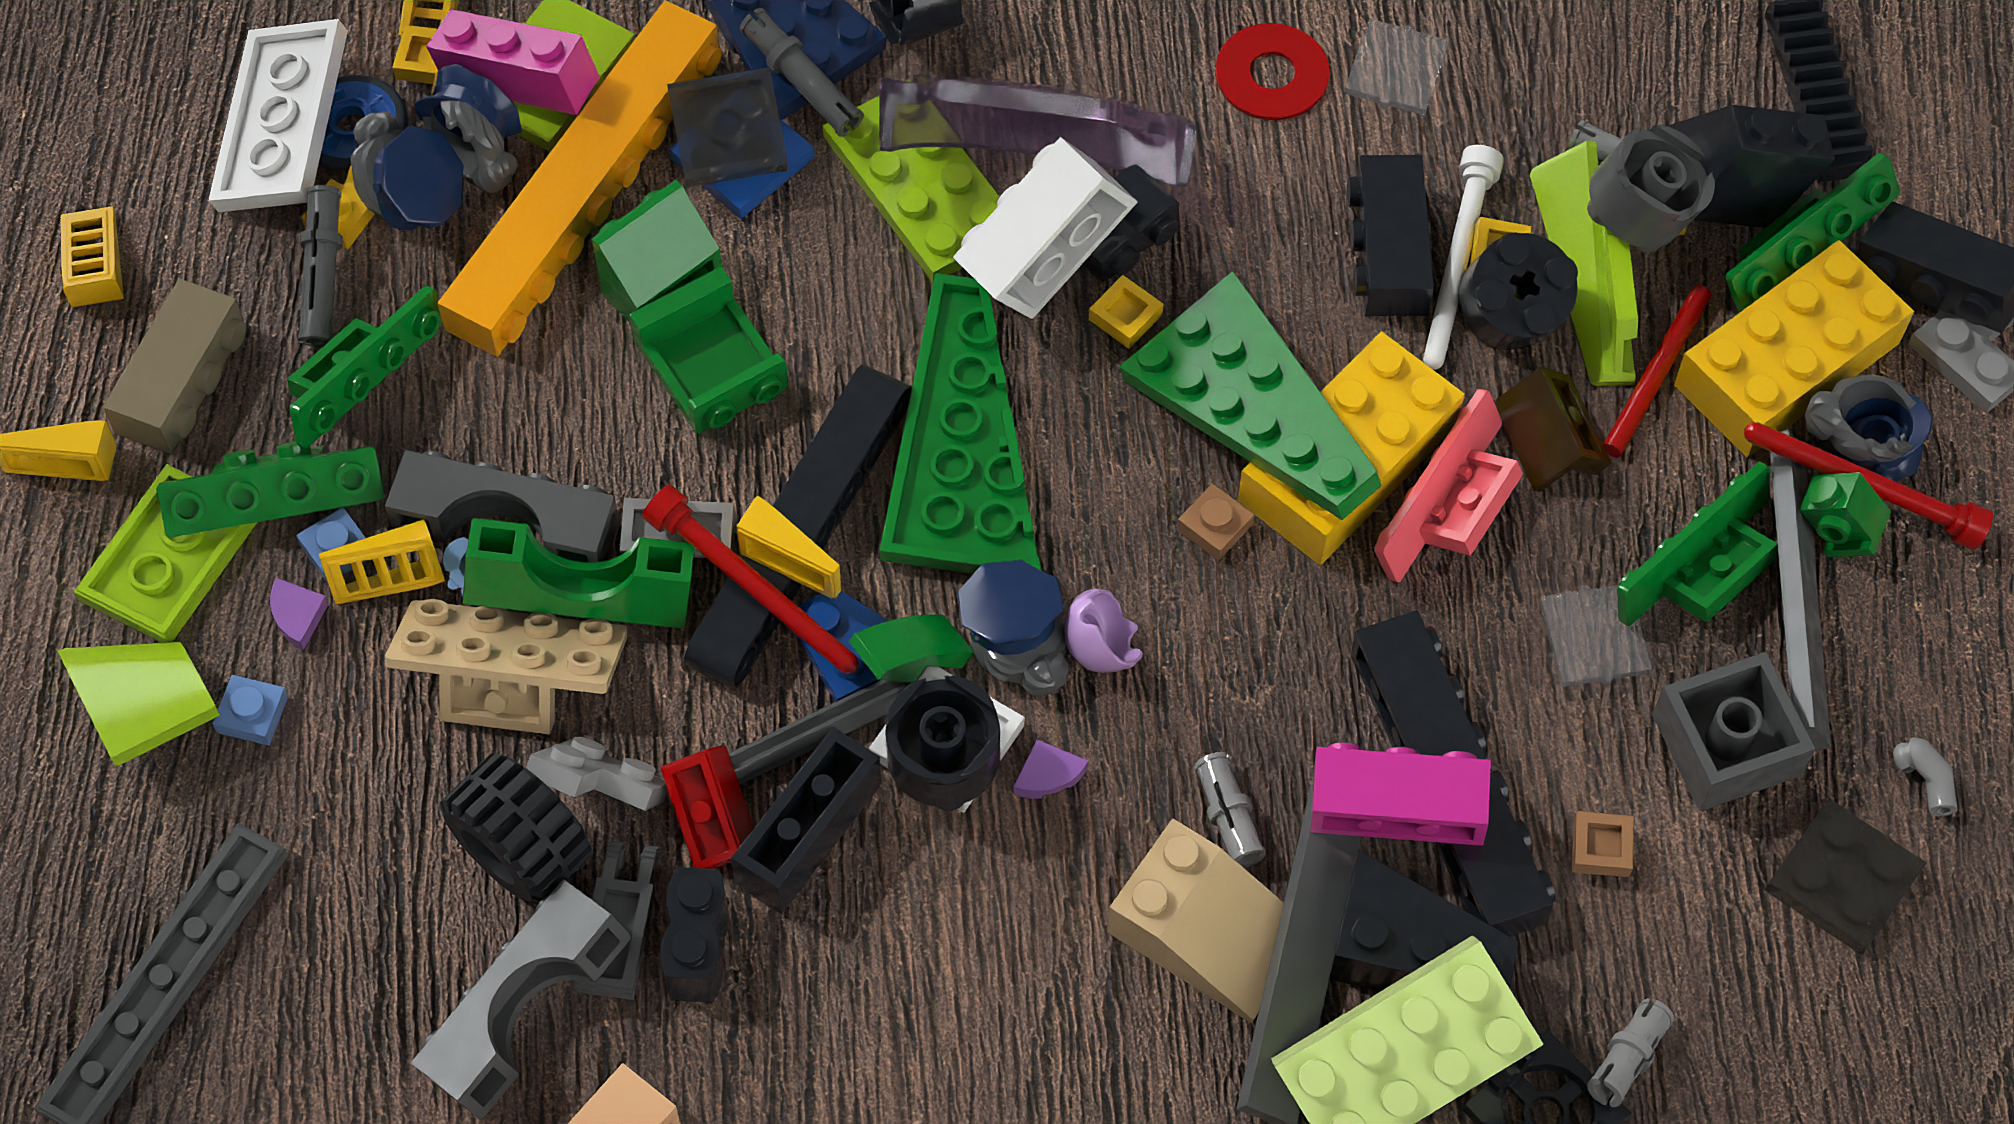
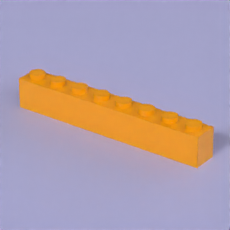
[437,0,722,357]

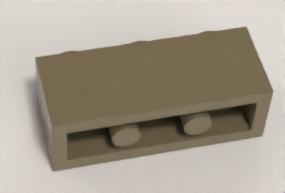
[103,278,246,454]

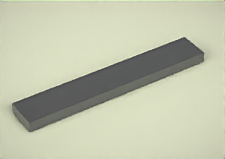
[1770,430,1831,751]
[1236,788,1361,1124]
[34,823,288,1124]

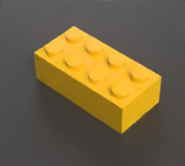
[1674,240,1914,458]
[1238,331,1465,566]

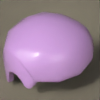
[1064,588,1143,673]

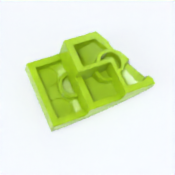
[57,642,220,767]

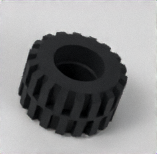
[440,753,592,905]

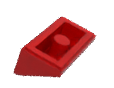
[660,745,754,869]

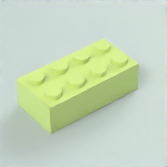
[1271,936,1544,1124]

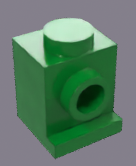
[1799,472,1891,558]

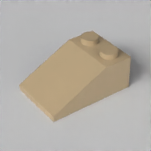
[1107,818,1284,1024]

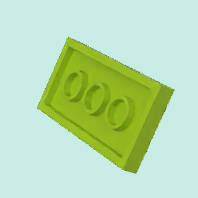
[823,79,1000,283]

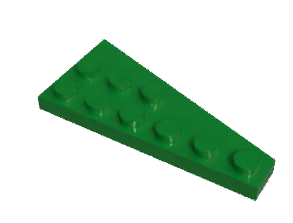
[1119,271,1382,520]
[879,273,1041,574]

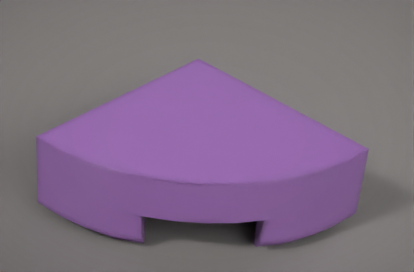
[270,578,329,650]
[1014,740,1088,799]

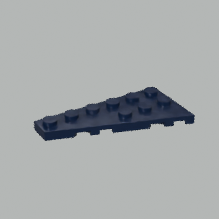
[704,0,887,125]

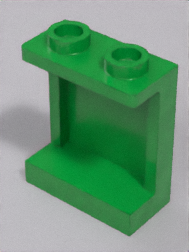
[629,266,789,435]

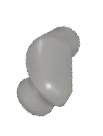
[1893,737,1958,816]

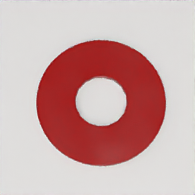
[1215,23,1329,120]

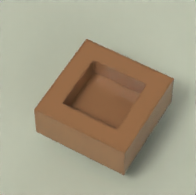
[1177,483,1254,561]
[1572,811,1634,877]

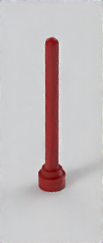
[1744,422,1993,550]
[642,484,859,674]

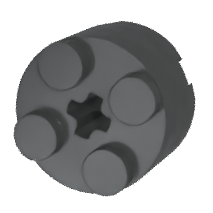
[1587,125,1715,253]

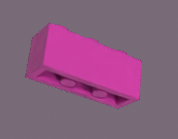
[426,9,600,115]
[1310,743,1491,846]

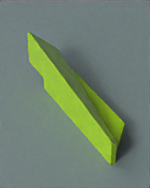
[1530,141,1638,386]

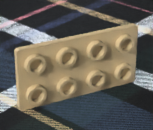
[385,599,627,734]

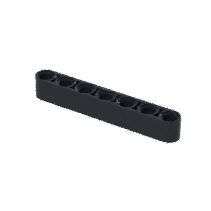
[684,364,912,689]

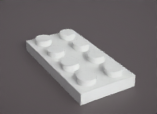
[208,19,348,212]

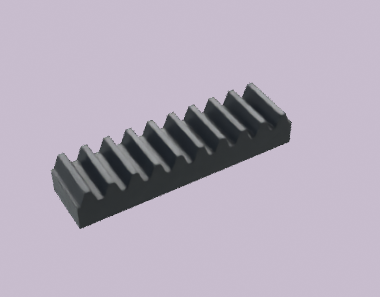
[1764,0,1873,183]

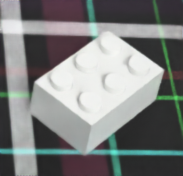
[953,137,1138,319]

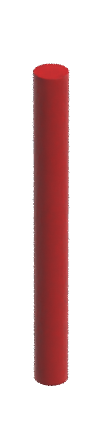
[1603,284,1712,458]

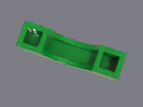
[463,518,694,629]

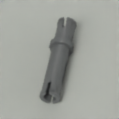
[739,8,864,137]
[297,185,343,346]

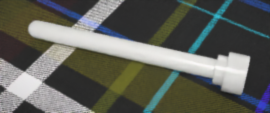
[1423,145,1504,370]

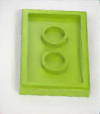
[513,0,636,152]
[74,464,257,643]

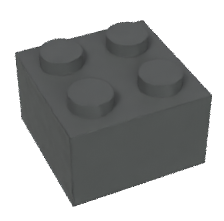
[1652,652,1815,811]

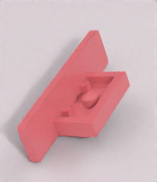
[1374,389,1523,583]

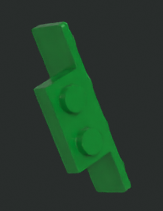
[1725,153,1900,312]
[287,285,441,448]
[156,441,385,537]
[1617,461,1778,626]

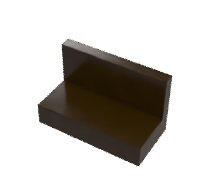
[1494,367,1612,492]

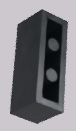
[1347,155,1434,317]
[1859,201,2014,334]
[731,727,882,914]

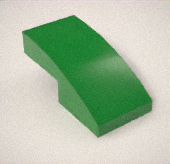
[848,614,974,682]

